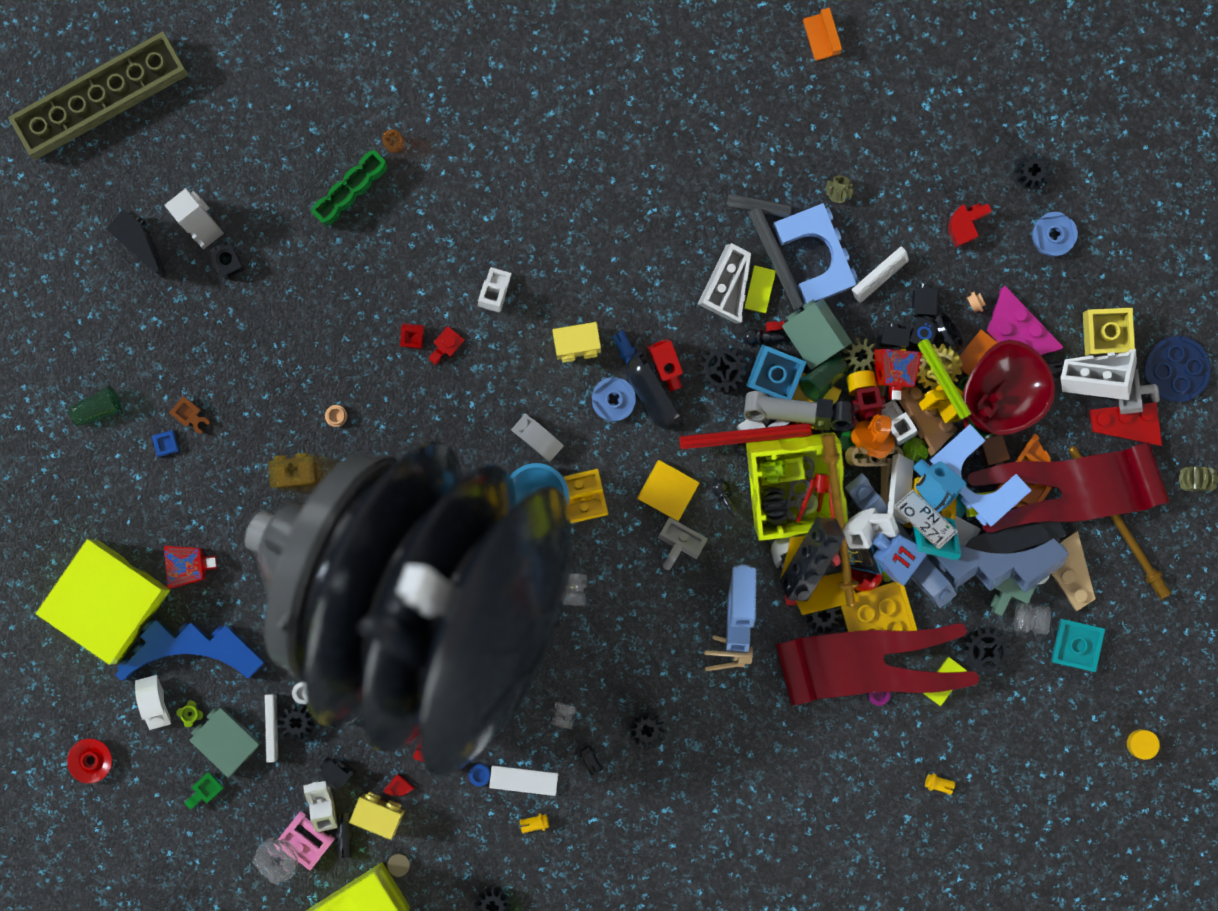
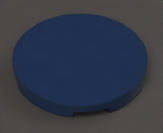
[1144,336,1211,402]

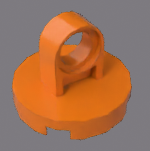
[851,415,895,458]

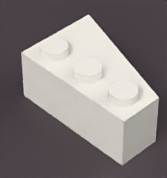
[165,188,224,250]
[698,243,751,324]
[1061,349,1137,400]

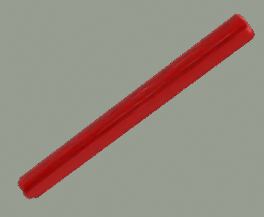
[679,423,812,449]

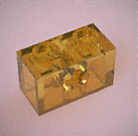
[268,453,317,488]

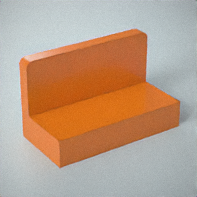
[803,7,842,61]

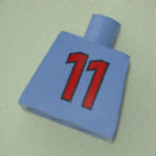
[872,533,927,586]

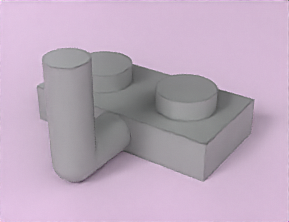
[1119,369,1160,414]
[658,517,708,570]

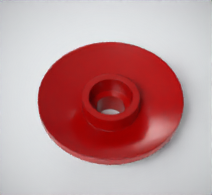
[67,738,112,783]

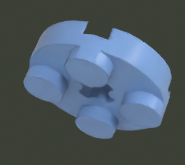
[1032,212,1078,257]
[592,377,636,422]

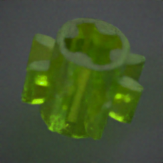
[902,437,929,463]

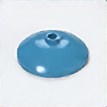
[510,463,569,504]

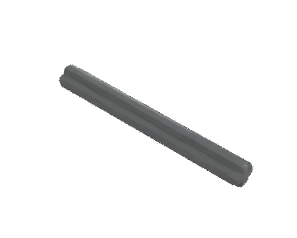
[749,207,805,310]

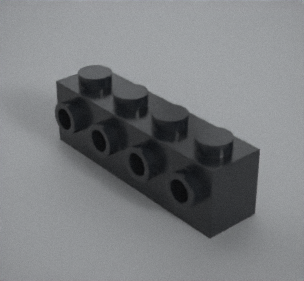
[779,517,846,601]

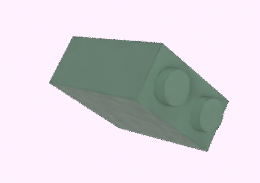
[782,299,852,370]
[189,707,262,777]

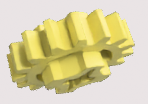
[916,344,962,390]

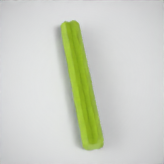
[918,339,971,419]

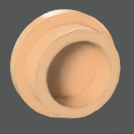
[967,292,986,313]
[325,405,347,427]

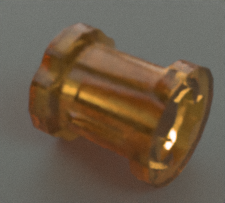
[382,129,404,153]

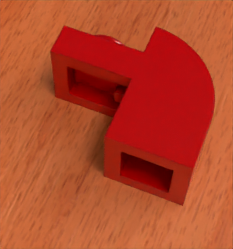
[948,203,992,248]

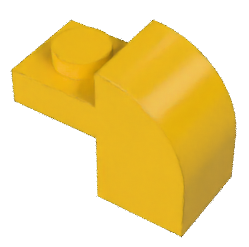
[919,384,963,424]

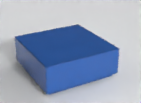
[152,430,180,457]

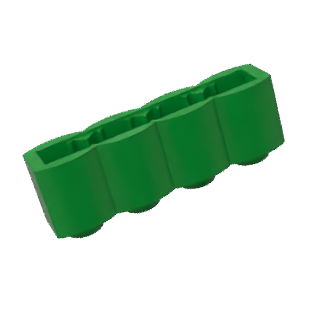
[311,150,388,227]

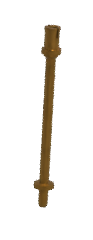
[821,433,858,607]
[1069,446,1172,599]

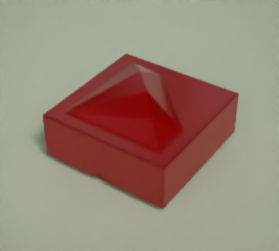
[400,323,424,349]

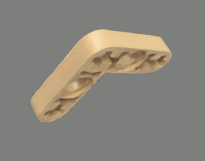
[845,446,904,507]

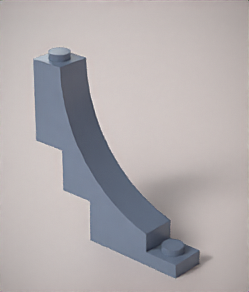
[845,474,957,608]
[912,533,1069,593]

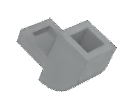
[511,413,564,462]

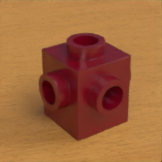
[852,387,886,422]

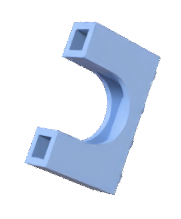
[773,203,858,304]
[930,425,1031,527]
[726,565,756,652]

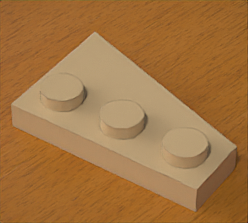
[1052,531,1095,611]

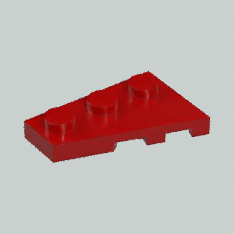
[1089,402,1162,446]

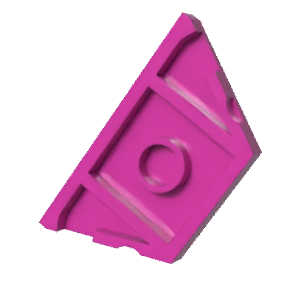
[987,286,1063,356]

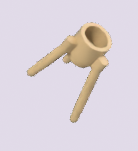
[704,635,753,671]

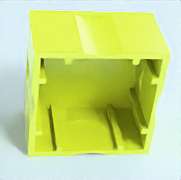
[746,432,848,541]
[36,539,171,665]
[306,862,411,911]

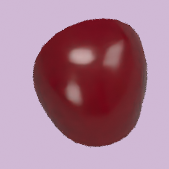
[962,340,1055,435]

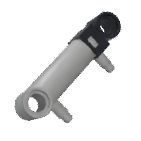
[744,391,855,432]

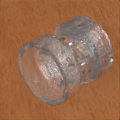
[551,702,577,729]

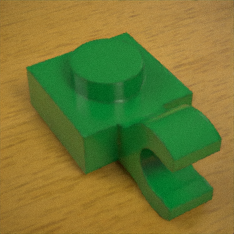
[185,772,224,810]

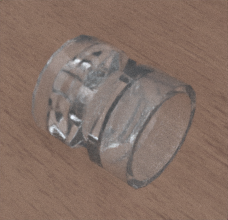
[564,574,587,606]
[1014,603,1051,635]

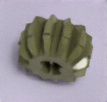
[841,338,876,373]
[1179,466,1218,492]

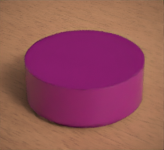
[868,692,891,706]

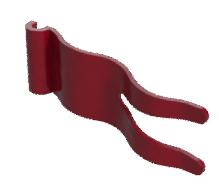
[967,442,1170,533]
[775,623,979,706]

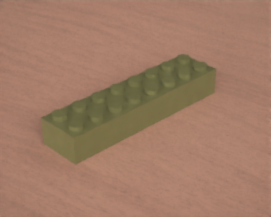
[8,31,189,160]

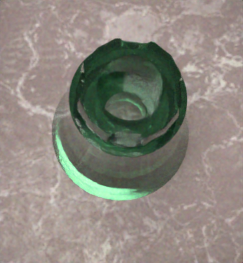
[799,355,849,402]
[68,385,122,426]

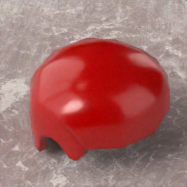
[851,568,883,592]

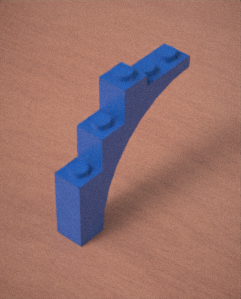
[115,620,266,681]

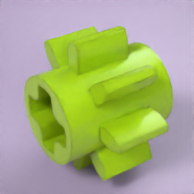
[760,455,786,483]

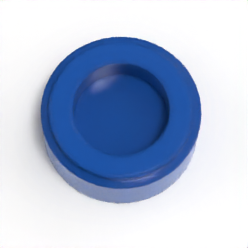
[469,764,491,786]

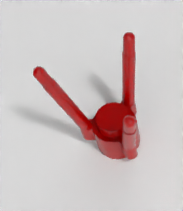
[796,473,835,522]

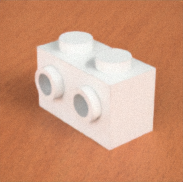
[398,565,454,616]

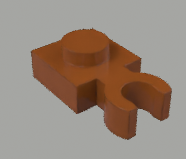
[169,396,210,434]

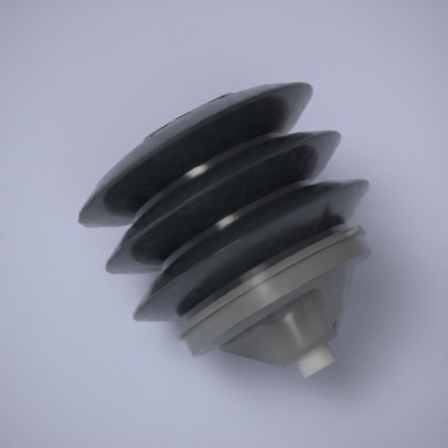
[245,441,572,777]

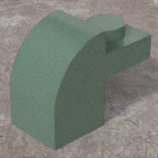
[990,577,1037,616]

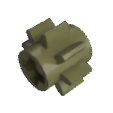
[825,175,853,203]

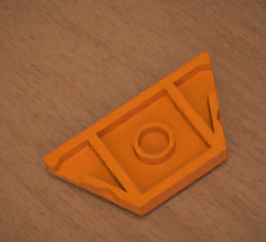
[994,434,1052,509]

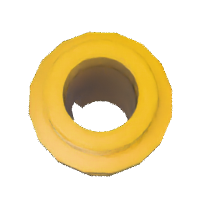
[925,773,955,795]
[520,813,549,834]

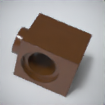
[979,435,1010,467]

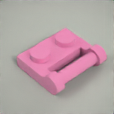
[275,811,336,871]

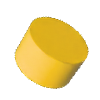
[846,370,877,396]
[1127,729,1160,760]

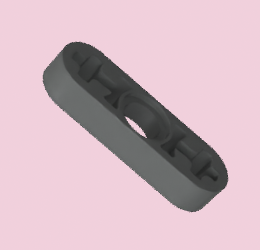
[787,456,815,520]

